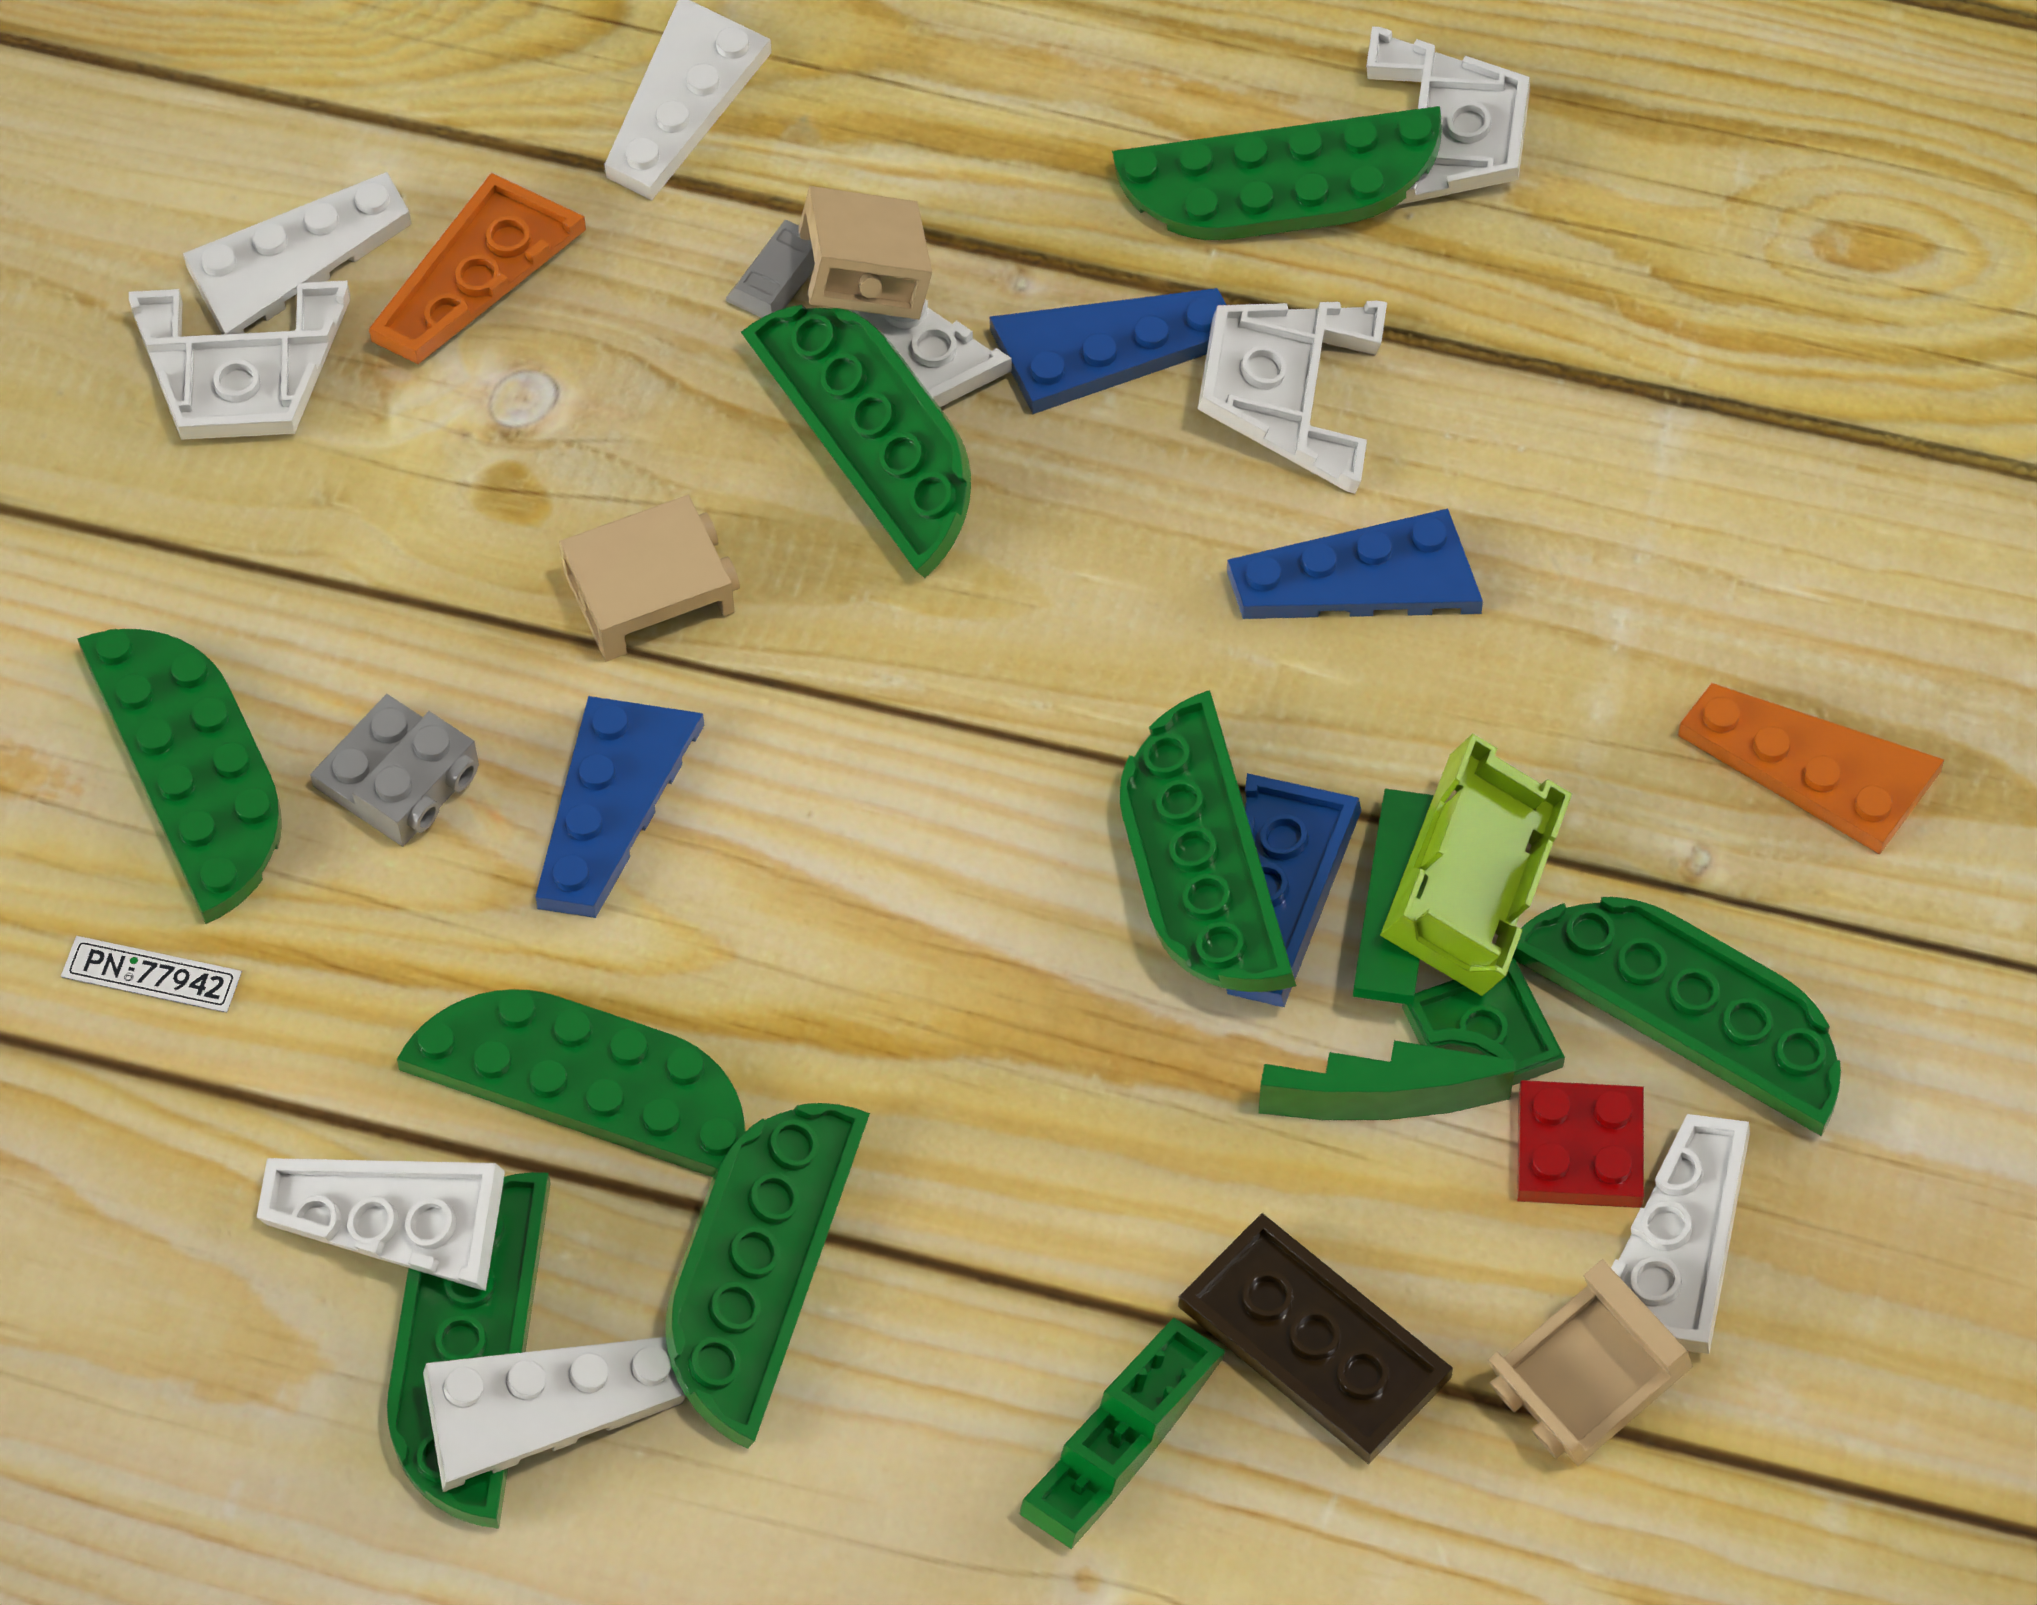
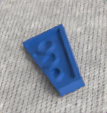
[989,288,1226,414]
[1227,508,1483,619]
[535,696,705,918]
[1226,773,1361,1007]

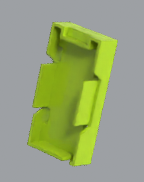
[1380,733,1572,996]

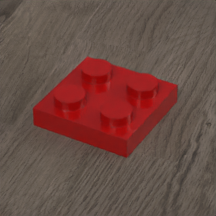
[1517,1080,1644,1208]

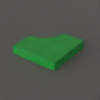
[1402,958,1565,1086]

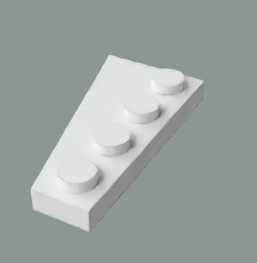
[605,0,771,200]
[183,172,411,334]
[1611,1114,1750,1354]
[257,1158,505,1291]
[423,1337,686,1492]

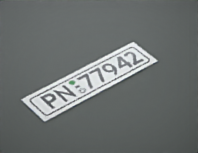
[61,936,242,1013]

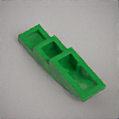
[1353,788,1434,1005]
[1258,1040,1516,1120]
[1019,1317,1225,1549]

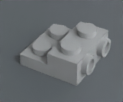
[310,694,479,847]

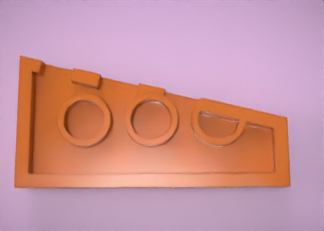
[369,173,586,364]
[1678,683,1945,854]

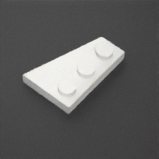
[849,299,1012,407]

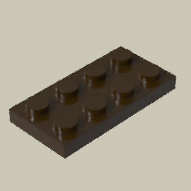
[1178,1213,1453,1464]

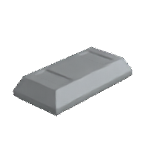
[726,220,815,318]

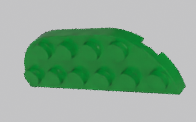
[1112,106,1442,240]
[741,305,971,578]
[77,629,282,924]
[1120,690,1297,992]
[1513,897,1841,1136]
[397,989,746,1177]
[666,1103,870,1449]
[387,1172,551,1529]

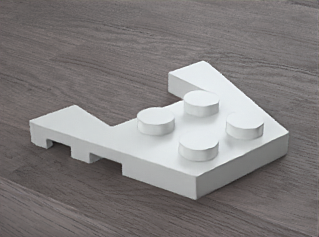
[1366,26,1530,206]
[129,280,350,440]
[1197,301,1387,494]

